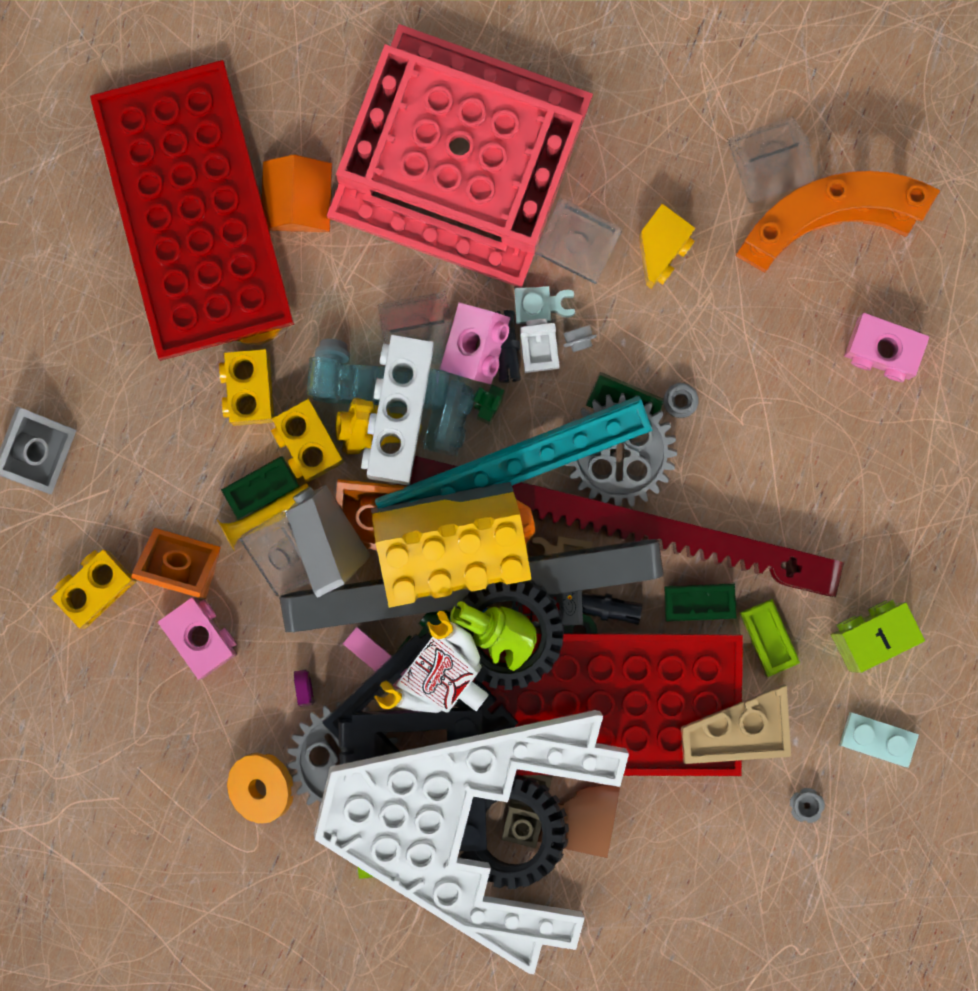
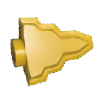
[335,398,422,454]

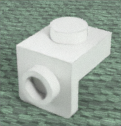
[520,319,559,373]

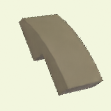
[502,775,553,848]

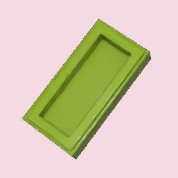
[739,599,800,677]

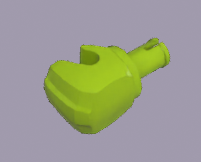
[450,601,537,671]

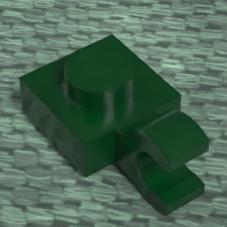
[473,384,505,425]

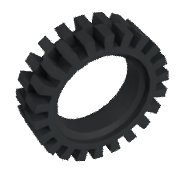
[457,580,564,690]
[459,775,569,889]

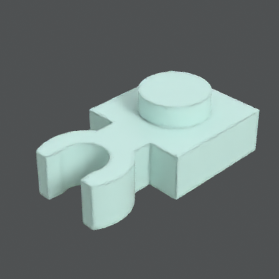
[514,286,575,325]

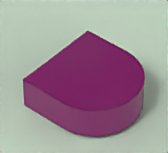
[294,669,315,707]

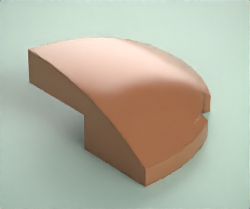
[537,785,620,858]

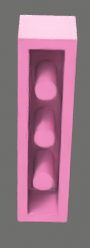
[343,627,408,689]

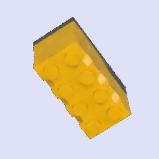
[371,482,535,608]

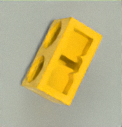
[219,349,274,426]
[271,399,345,483]
[51,550,137,629]

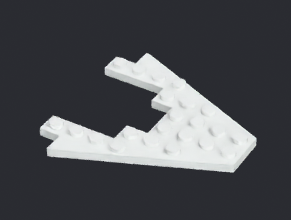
[314,710,629,974]

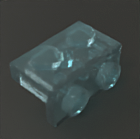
[423,380,474,457]

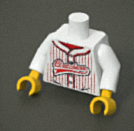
[374,611,489,713]

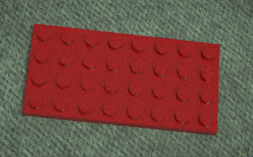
[90,60,295,361]
[472,633,743,776]

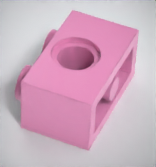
[440,302,511,384]
[844,313,930,382]
[158,597,237,680]

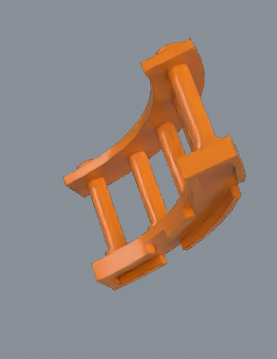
[735,171,940,273]

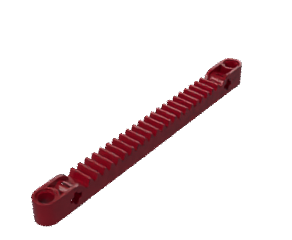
[395,456,844,597]

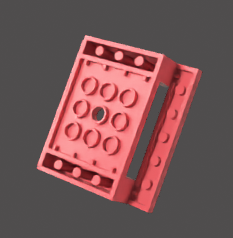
[327,24,593,288]

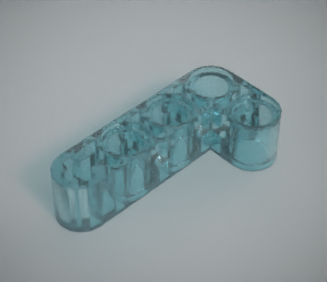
[306,357,450,409]

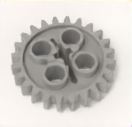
[565,393,677,507]
[287,702,398,810]

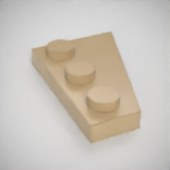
[681,684,791,764]

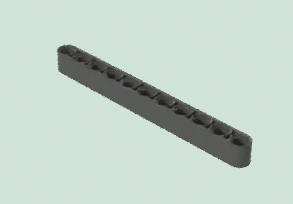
[279,539,664,632]

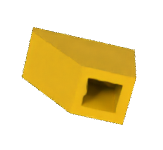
[639,204,696,289]

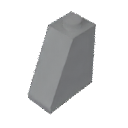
[285,485,371,598]

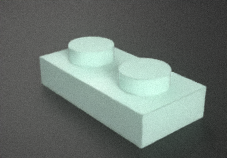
[839,712,919,768]

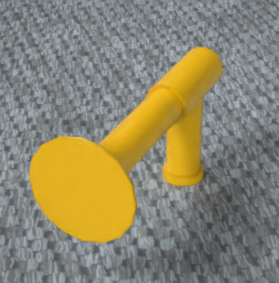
[217,483,309,552]

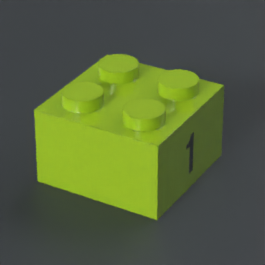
[830,600,925,673]

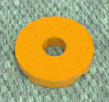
[227,752,294,824]

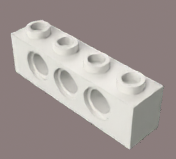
[361,335,434,486]

